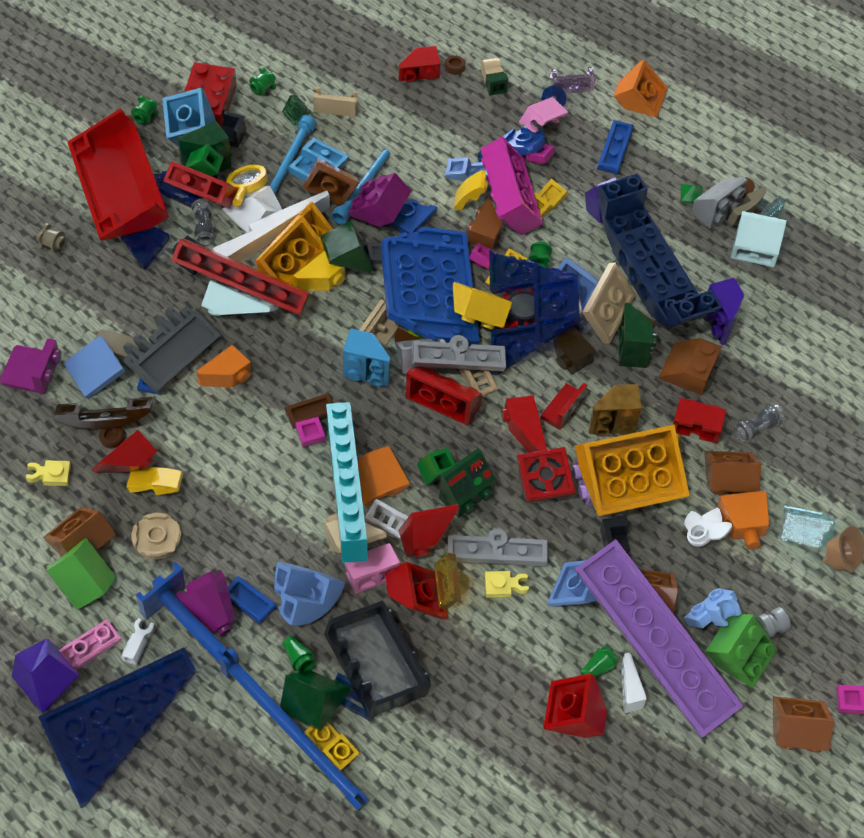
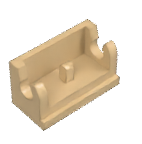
[313,87,359,117]
[360,299,400,348]

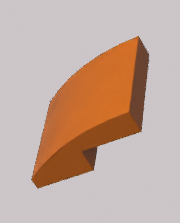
[357,446,411,507]

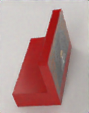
[540,383,588,430]

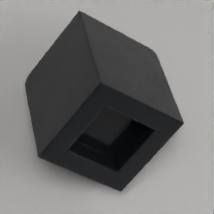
[223,111,246,148]
[600,517,630,554]

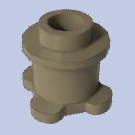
[36,223,66,252]

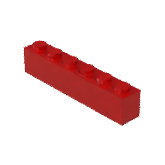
[171,239,311,315]

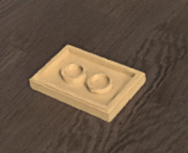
[582,263,636,344]

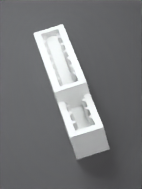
[213,191,330,262]

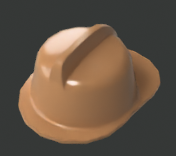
[822,526,864,573]

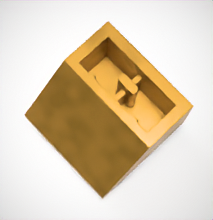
[588,384,642,436]

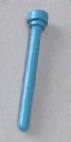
[270,115,317,195]
[331,150,390,225]

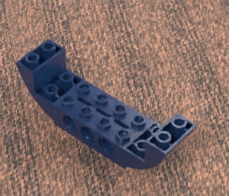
[598,173,722,327]

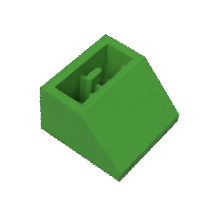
[706,614,778,688]

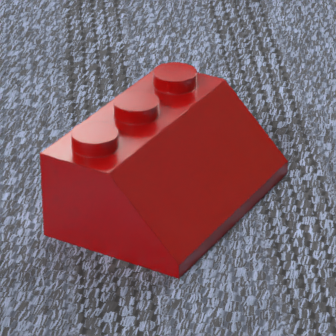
[406,366,482,426]

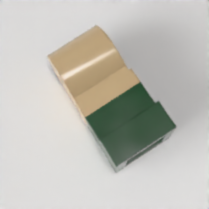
[481,57,509,96]

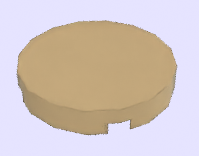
[131,513,182,560]

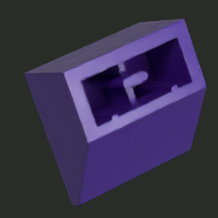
[703,277,744,345]

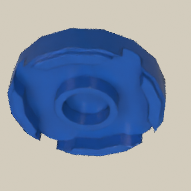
[504,126,546,155]

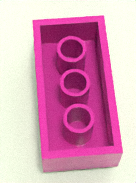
[481,136,543,235]

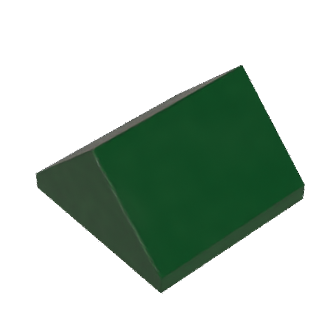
[321,221,372,272]
[280,670,351,731]

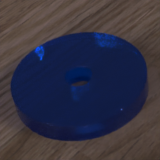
[541,85,566,106]

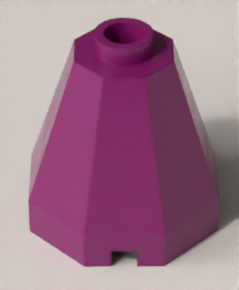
[176,569,235,636]

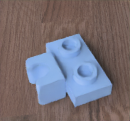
[684,588,742,629]

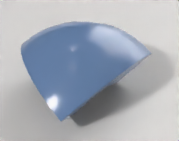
[274,562,345,626]

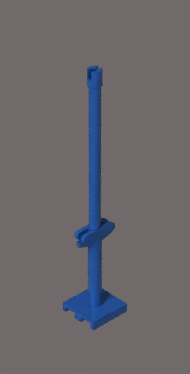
[136,562,369,811]

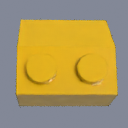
[453,282,512,330]

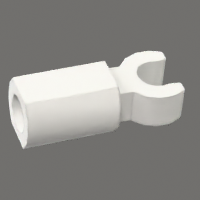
[121,618,155,665]

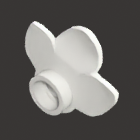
[684,508,732,547]

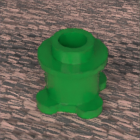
[249,67,276,95]
[131,95,158,124]
[527,241,552,270]

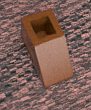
[467,199,503,251]

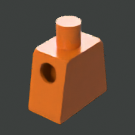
[717,491,769,550]

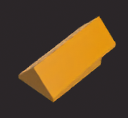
[256,202,333,285]

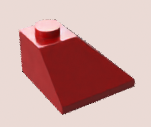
[92,430,157,473]
[398,504,459,559]
[385,561,449,620]
[543,673,607,738]

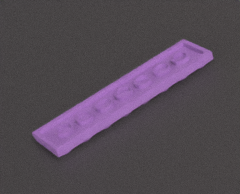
[574,539,743,738]

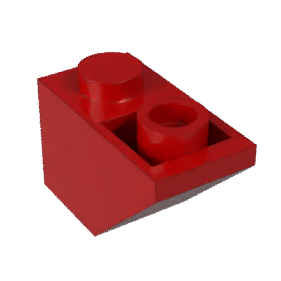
[398,46,441,82]

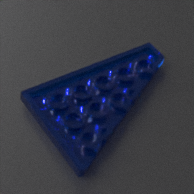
[38,648,196,808]

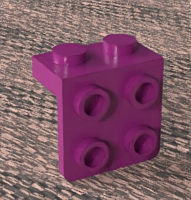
[0,338,61,394]

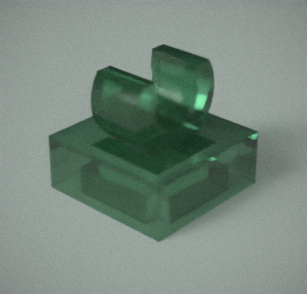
[282,95,311,125]

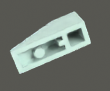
[201,279,279,316]

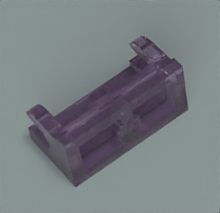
[549,66,596,94]

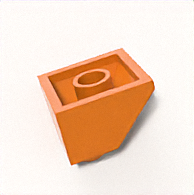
[614,60,668,117]

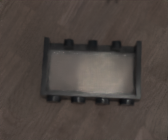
[324,601,431,720]

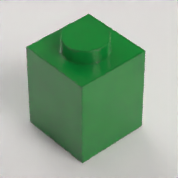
[186,144,224,177]
[417,447,456,486]

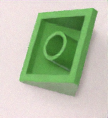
[46,538,116,610]

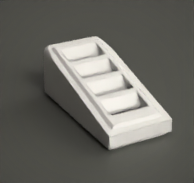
[365,499,408,541]
[621,653,647,713]

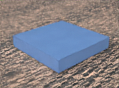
[63,335,126,399]

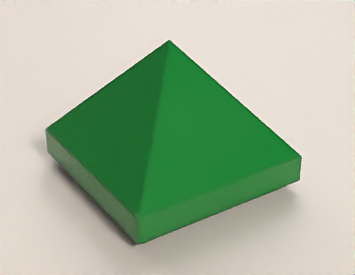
[680,184,703,204]

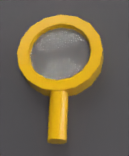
[226,165,268,207]

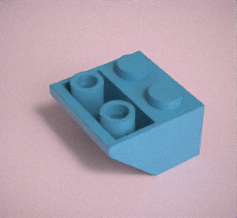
[343,329,390,387]

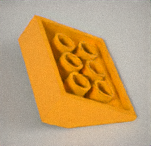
[575,425,690,516]

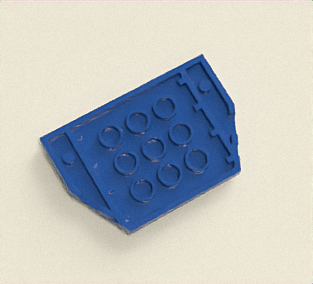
[381,227,480,346]

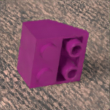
[348,173,412,227]

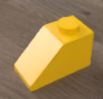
[294,251,345,291]

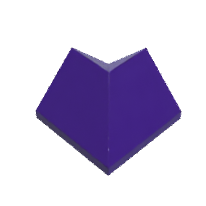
[11,638,80,713]

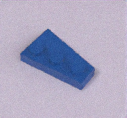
[387,199,437,234]

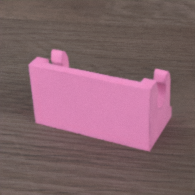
[519,97,568,132]
[344,543,400,594]

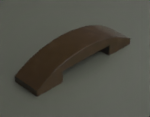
[54,397,153,429]

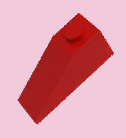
[163,161,238,209]
[501,395,547,461]

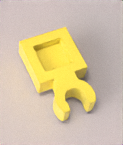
[26,460,71,486]
[484,571,529,598]

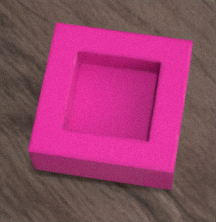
[526,144,555,164]
[469,243,498,269]
[295,417,325,447]
[836,685,864,714]

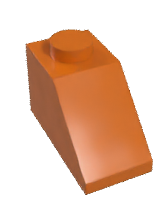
[196,345,252,387]

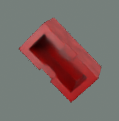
[673,398,726,444]

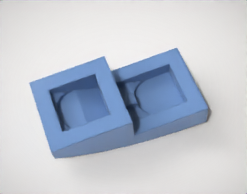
[445,157,487,181]

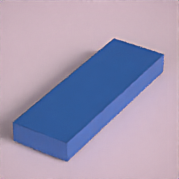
[597,120,634,175]

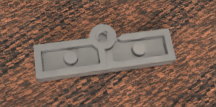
[412,335,506,371]
[447,529,547,566]

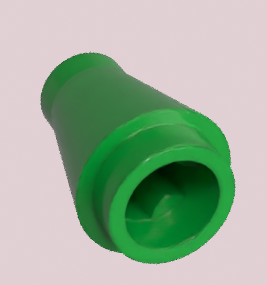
[282,636,316,672]
[580,646,618,678]

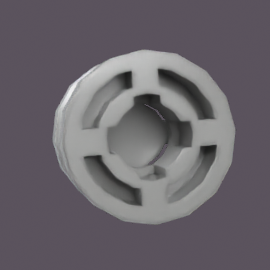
[756,607,791,638]

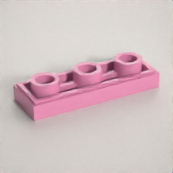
[59,619,122,670]

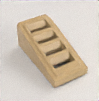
[458,369,498,396]

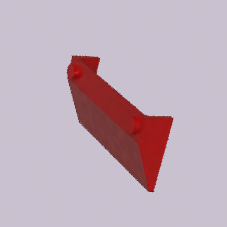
[67,108,169,241]

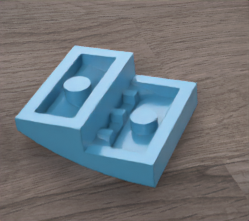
[288,138,349,181]

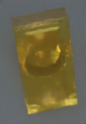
[434,553,470,610]

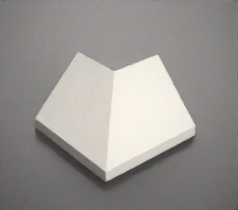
[222,186,283,233]

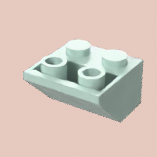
[731,211,787,267]

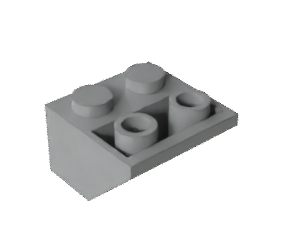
[691,177,747,228]

